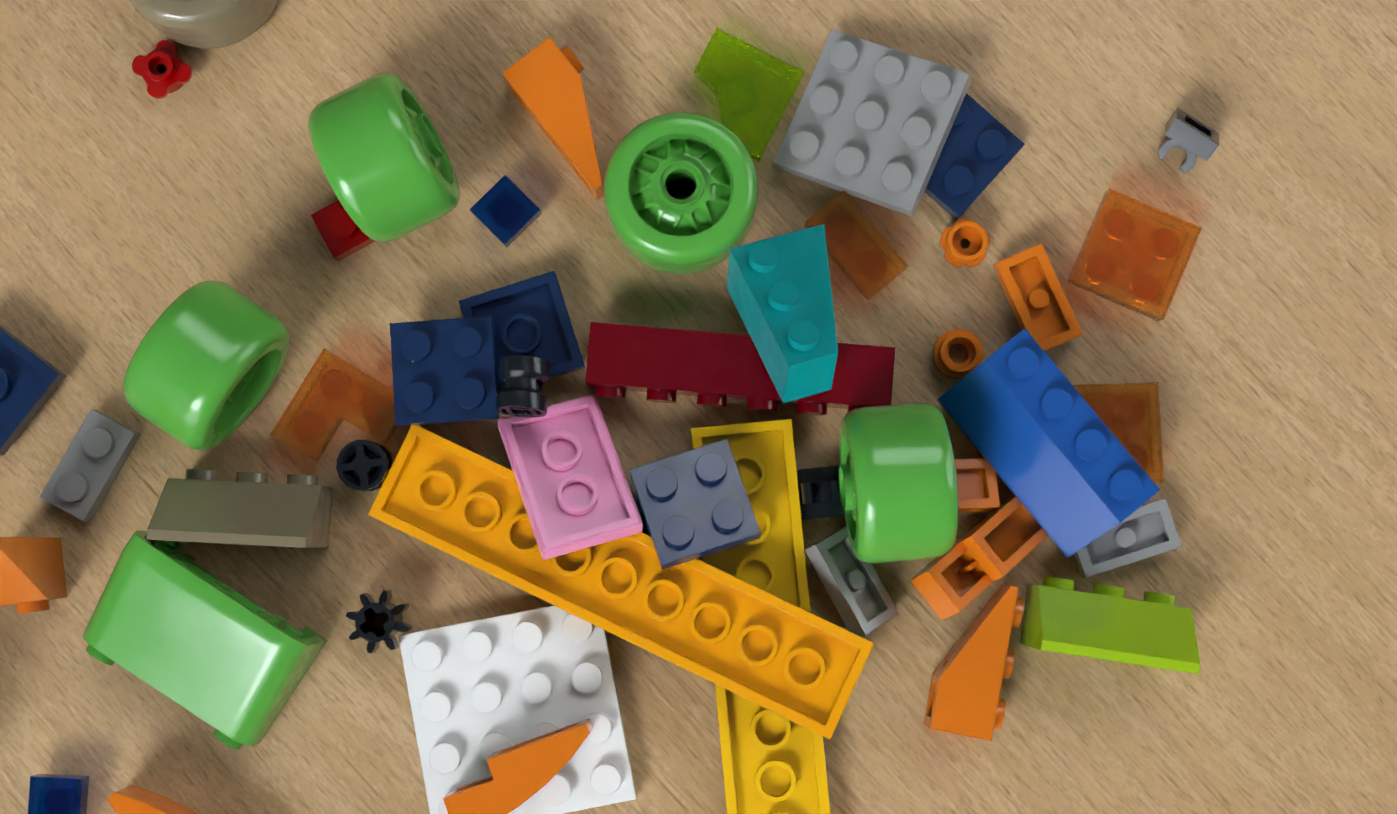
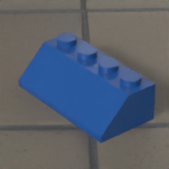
[936,328,1160,558]

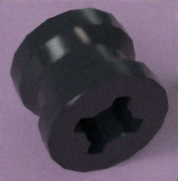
[336,440,394,491]

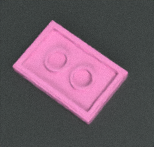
[498,394,643,560]

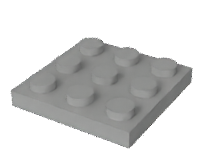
[774,29,971,217]

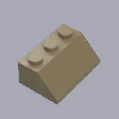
[146,469,333,548]

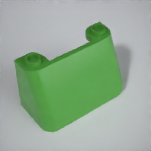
[82,531,328,749]

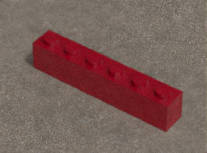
[585,322,896,416]

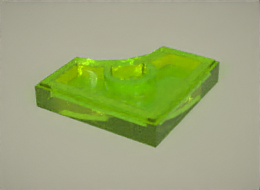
[694,28,804,162]

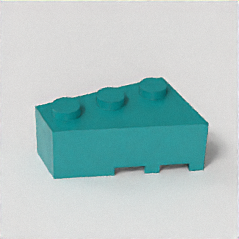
[726,224,838,403]

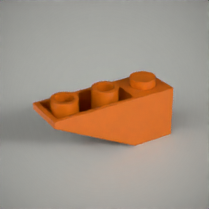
[923,584,1024,741]

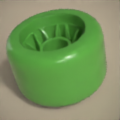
[308,72,460,242]
[604,112,758,274]
[123,280,290,450]
[839,402,958,563]

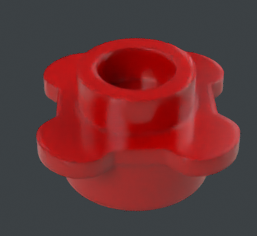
[132,40,192,99]

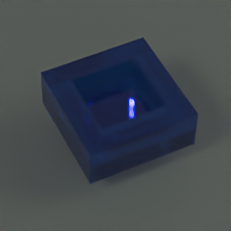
[469,175,542,248]
[28,774,89,814]

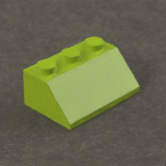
[1020,576,1201,674]

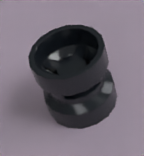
[496,355,551,418]

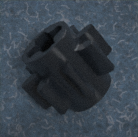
[346,590,412,654]

